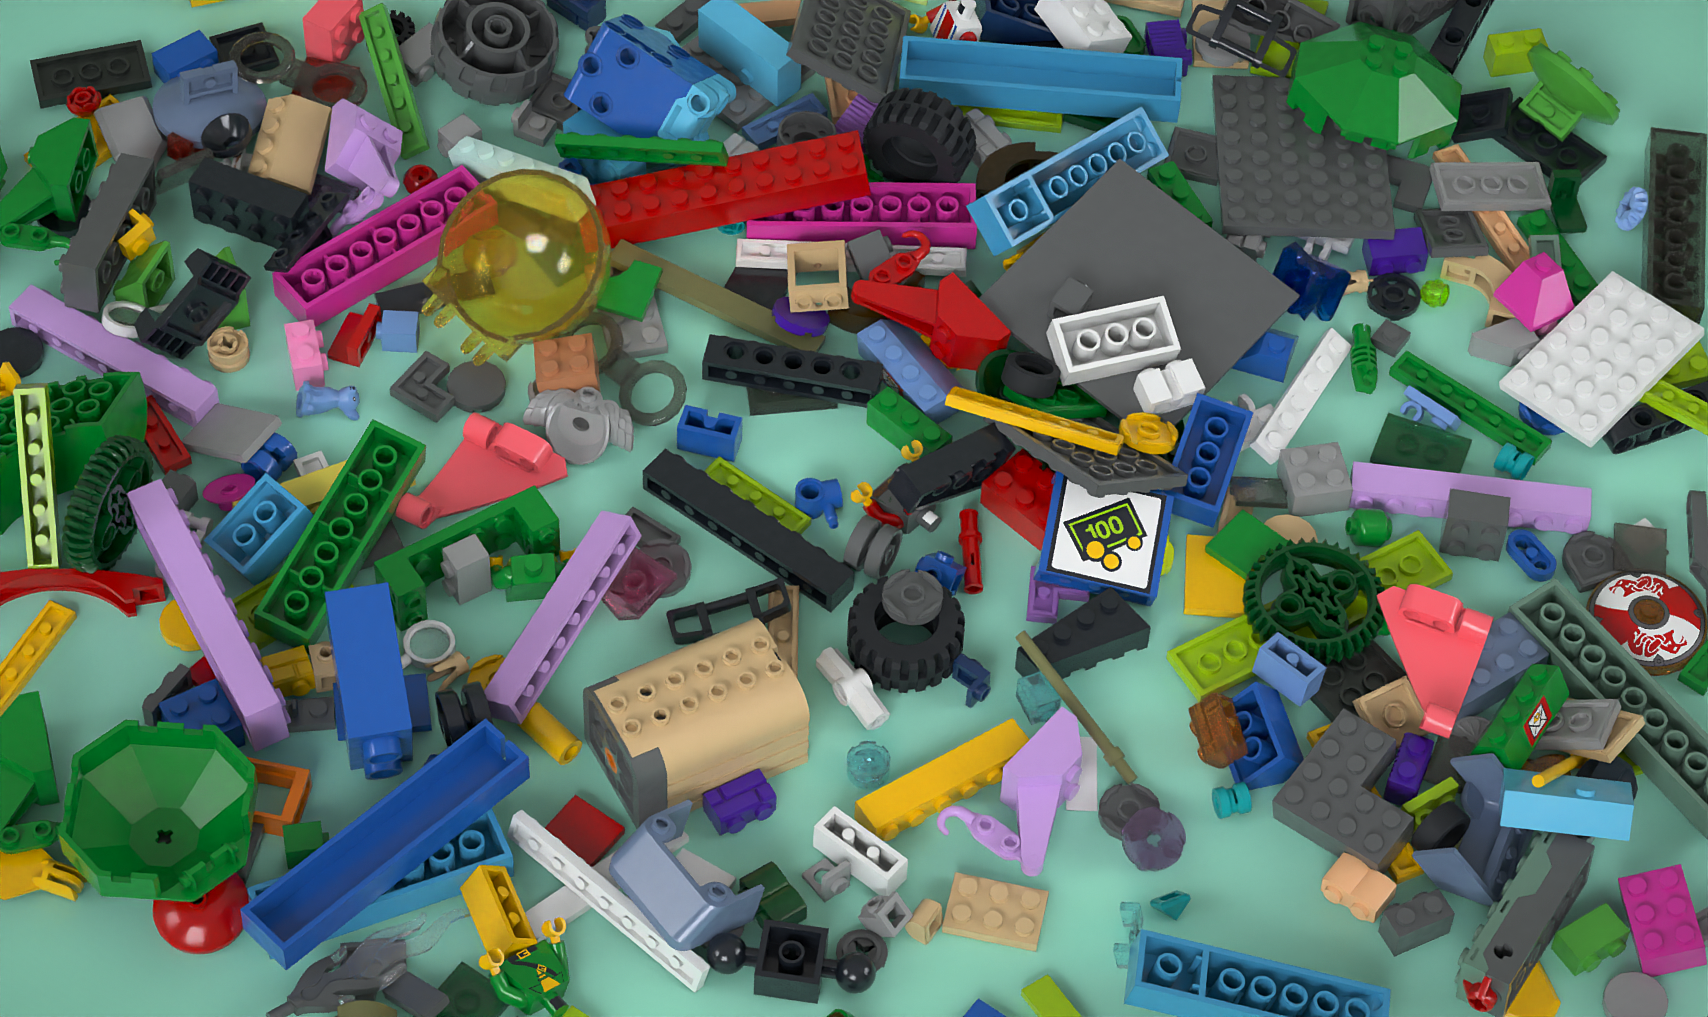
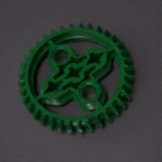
[62,434,154,574]
[1242,537,1385,665]

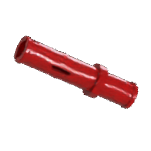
[958,508,983,595]

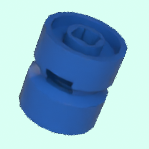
[241,432,298,484]

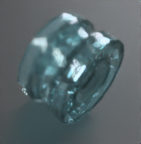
[846,741,891,790]

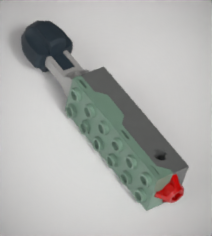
[1454,756,1638,1017]

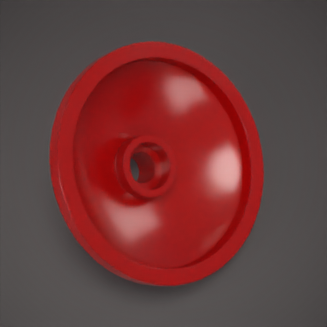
[152,873,249,955]

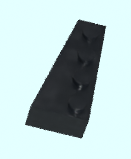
[887,422,1016,514]
[1015,587,1151,689]

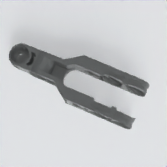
[1686,490,1708,615]

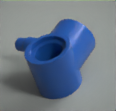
[795,478,843,529]

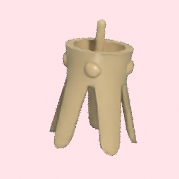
[1329,269,1374,299]
[424,651,470,691]

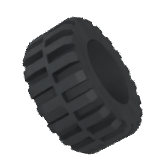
[863,88,977,183]
[847,576,965,693]

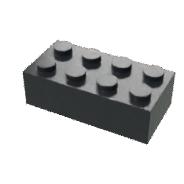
[188,157,309,250]

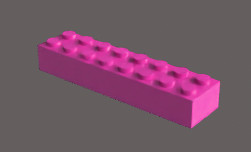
[272,165,497,327]
[746,182,977,249]

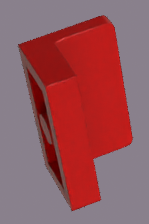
[327,303,382,367]

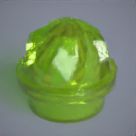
[1420,279,1450,308]

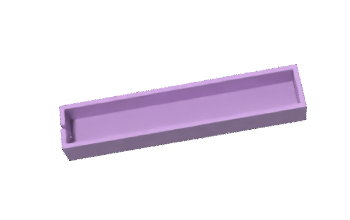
[127,478,291,752]

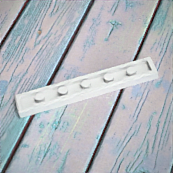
[525,831,689,942]

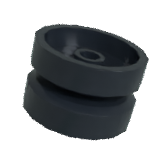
[435,681,494,748]

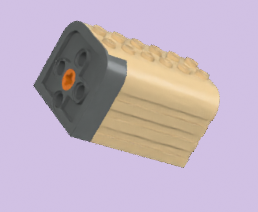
[583,618,810,829]

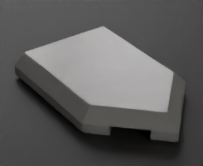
[94,96,168,169]

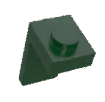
[1547,169,1587,233]

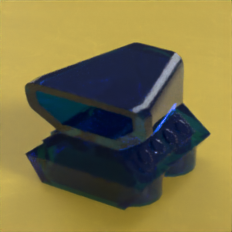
[1272,241,1351,321]

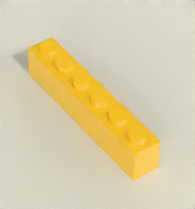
[854,718,1030,841]

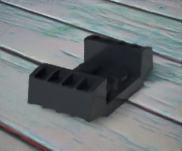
[134,248,251,360]

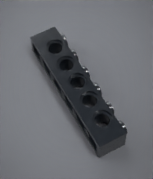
[702,334,883,408]

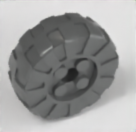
[430,0,559,106]

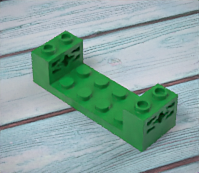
[374,485,560,632]

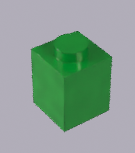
[282,821,330,869]

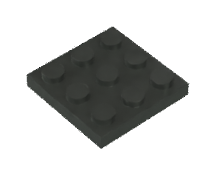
[1310,624,1409,723]

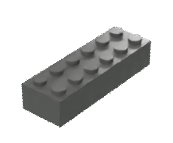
[59,153,157,313]

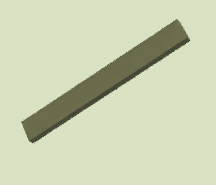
[607,239,826,353]

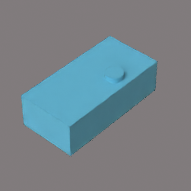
[698,0,801,107]
[1499,768,1634,841]

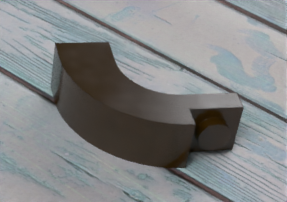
[976,142,1058,200]
[828,271,925,334]

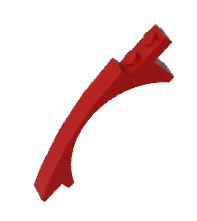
[0,568,166,617]

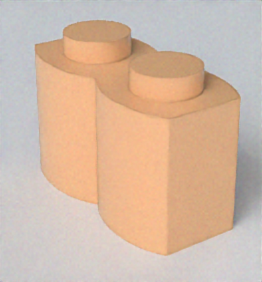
[1321,852,1397,923]

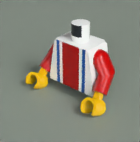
[909,0,982,42]

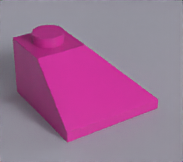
[1493,252,1574,332]

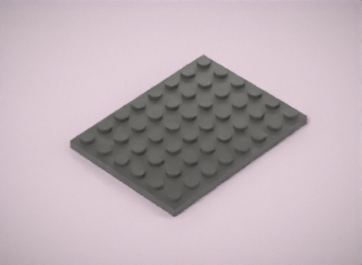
[1211,75,1395,240]

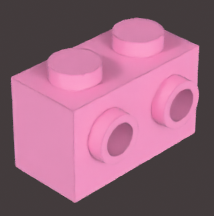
[284,319,329,391]

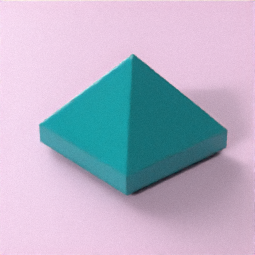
[1150,890,1191,921]

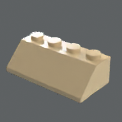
[248,94,332,195]

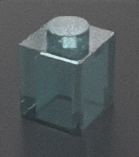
[1016,671,1061,725]

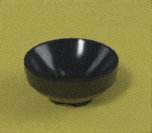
[201,113,252,159]

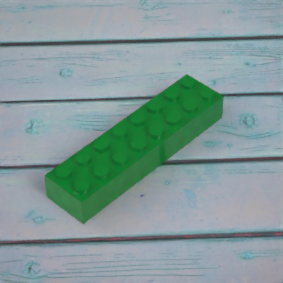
[254,419,426,655]

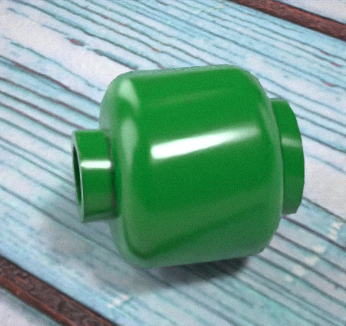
[1345,508,1392,547]

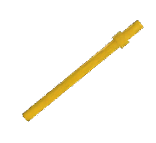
[1532,754,1590,788]

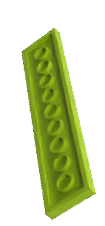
[1166,530,1453,703]

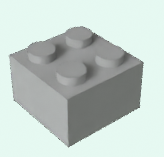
[1276,442,1353,517]

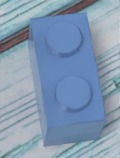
[1252,632,1326,707]

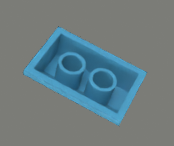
[204,473,313,586]

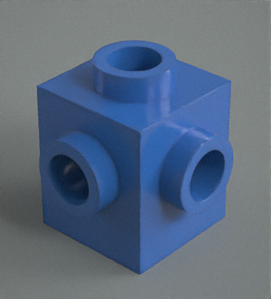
[915,551,967,596]

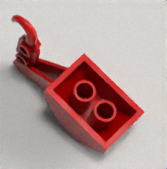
[851,230,1011,371]

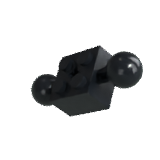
[706,919,876,1004]

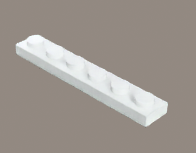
[1249,327,1352,465]

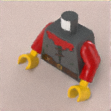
[851,440,941,534]

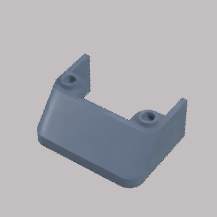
[1412,753,1534,906]
[609,799,765,951]

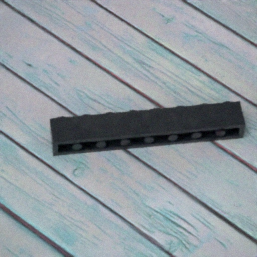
[643,448,854,613]

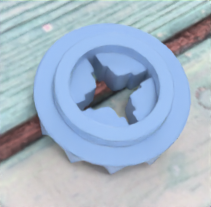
[1615,187,1648,231]

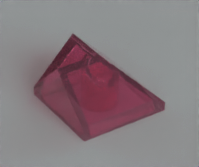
[601,547,678,621]

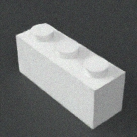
[813,806,908,896]

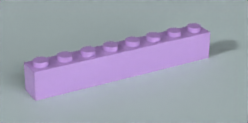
[9,284,219,427]
[1349,461,1592,534]
[484,511,642,724]

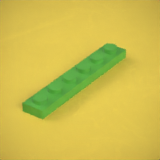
[359,3,430,160]

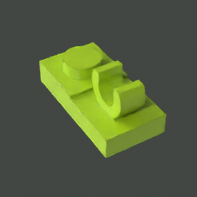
[1401,777,1459,831]

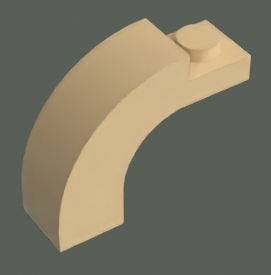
[1440,255,1515,328]

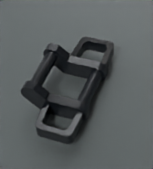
[1186,0,1297,77]
[666,578,792,645]

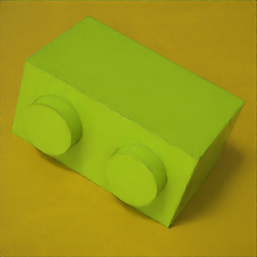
[1483,28,1549,77]

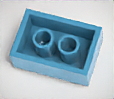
[563,109,646,184]

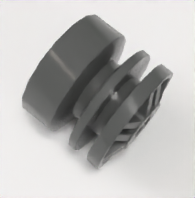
[776,111,837,147]

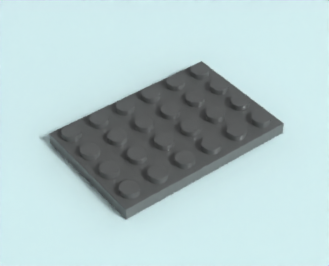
[786,0,911,104]
[983,417,1188,498]

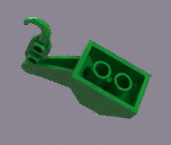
[0,117,99,266]
[0,691,60,854]

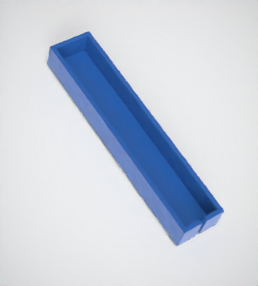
[240,718,530,970]

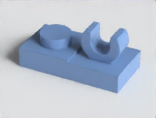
[1400,385,1462,432]

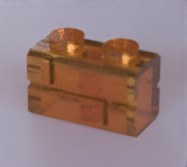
[1188,692,1248,769]

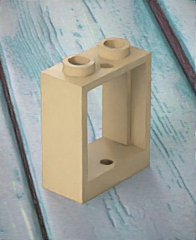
[787,240,849,313]

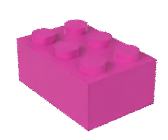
[1618,864,1707,977]

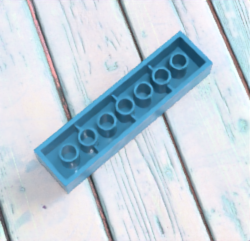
[247,808,514,960]

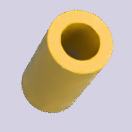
[517,702,582,765]

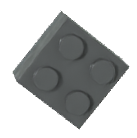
[1439,488,1511,561]

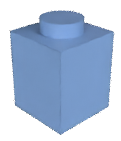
[376,310,420,353]

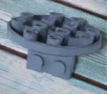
[153,60,267,151]

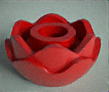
[66,86,101,117]
[403,164,438,194]

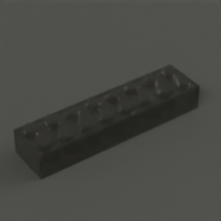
[1641,127,1707,325]

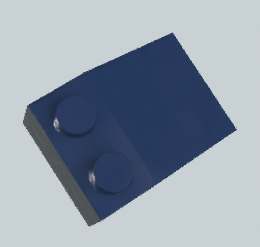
[974,0,1057,44]

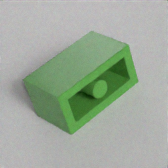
[1551,903,1630,976]

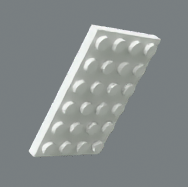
[1499,271,1704,448]

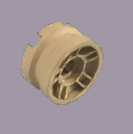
[207,326,250,373]

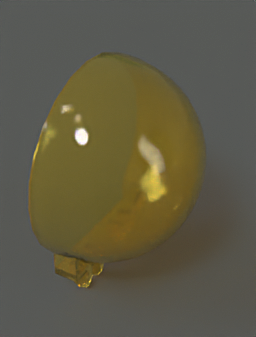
[422,169,612,366]

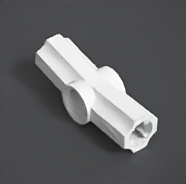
[816,647,890,731]

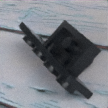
[264,191,350,273]

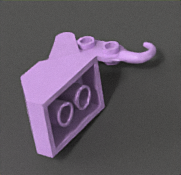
[325,98,403,239]
[937,707,1082,876]

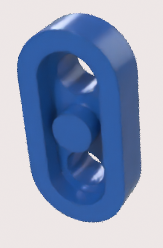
[1506,529,1557,582]

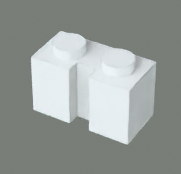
[1133,358,1205,415]

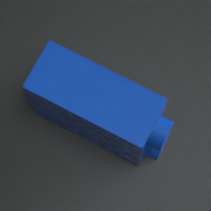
[325,582,413,780]

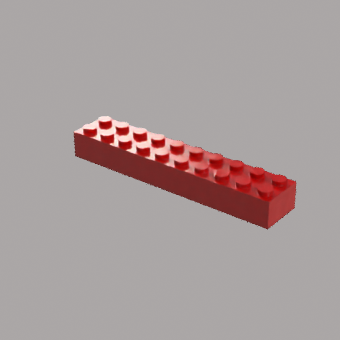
[581,130,871,253]

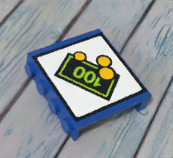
[1033,471,1174,607]

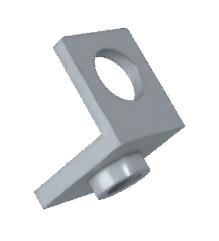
[802,858,851,902]

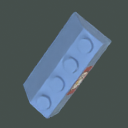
[857,319,964,424]

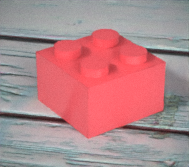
[302,0,365,69]

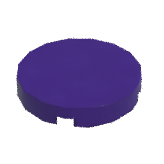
[771,297,830,337]

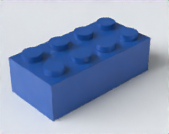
[1163,393,1254,528]

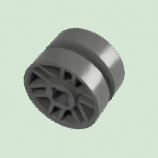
[843,515,903,580]

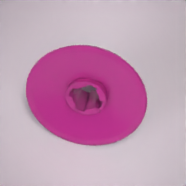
[202,474,256,511]

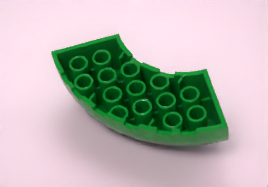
[0,372,147,535]

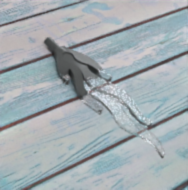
[266,908,471,1017]

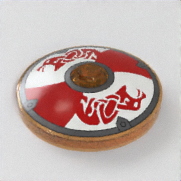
[1586,569,1708,676]

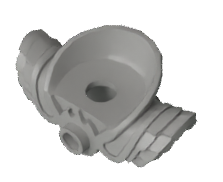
[523,386,634,465]

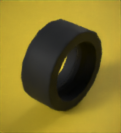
[1001,352,1061,399]
[1411,801,1471,851]

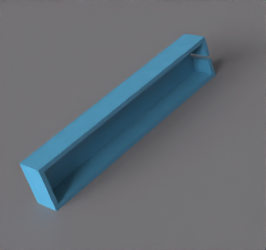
[899,36,1182,123]

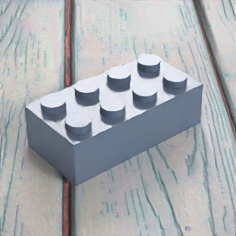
[1456,612,1550,721]

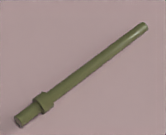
[1015,630,1138,785]

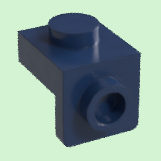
[952,653,991,708]

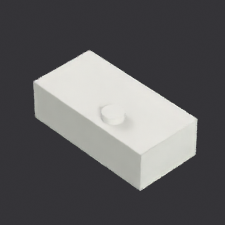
[1046,296,1181,386]

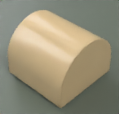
[905,899,943,945]

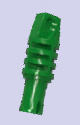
[1350,323,1378,394]

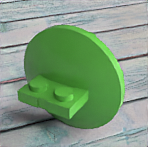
[1518,43,1620,142]

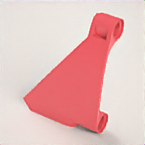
[1377,584,1494,739]

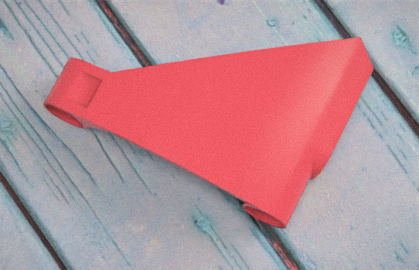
[395,412,568,529]

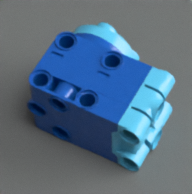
[564,14,736,164]

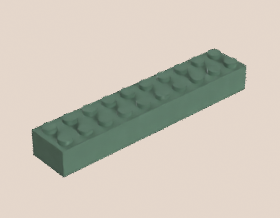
[1508,578,1708,840]

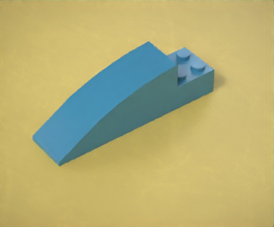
[966,106,1169,256]
[1124,929,1391,1017]

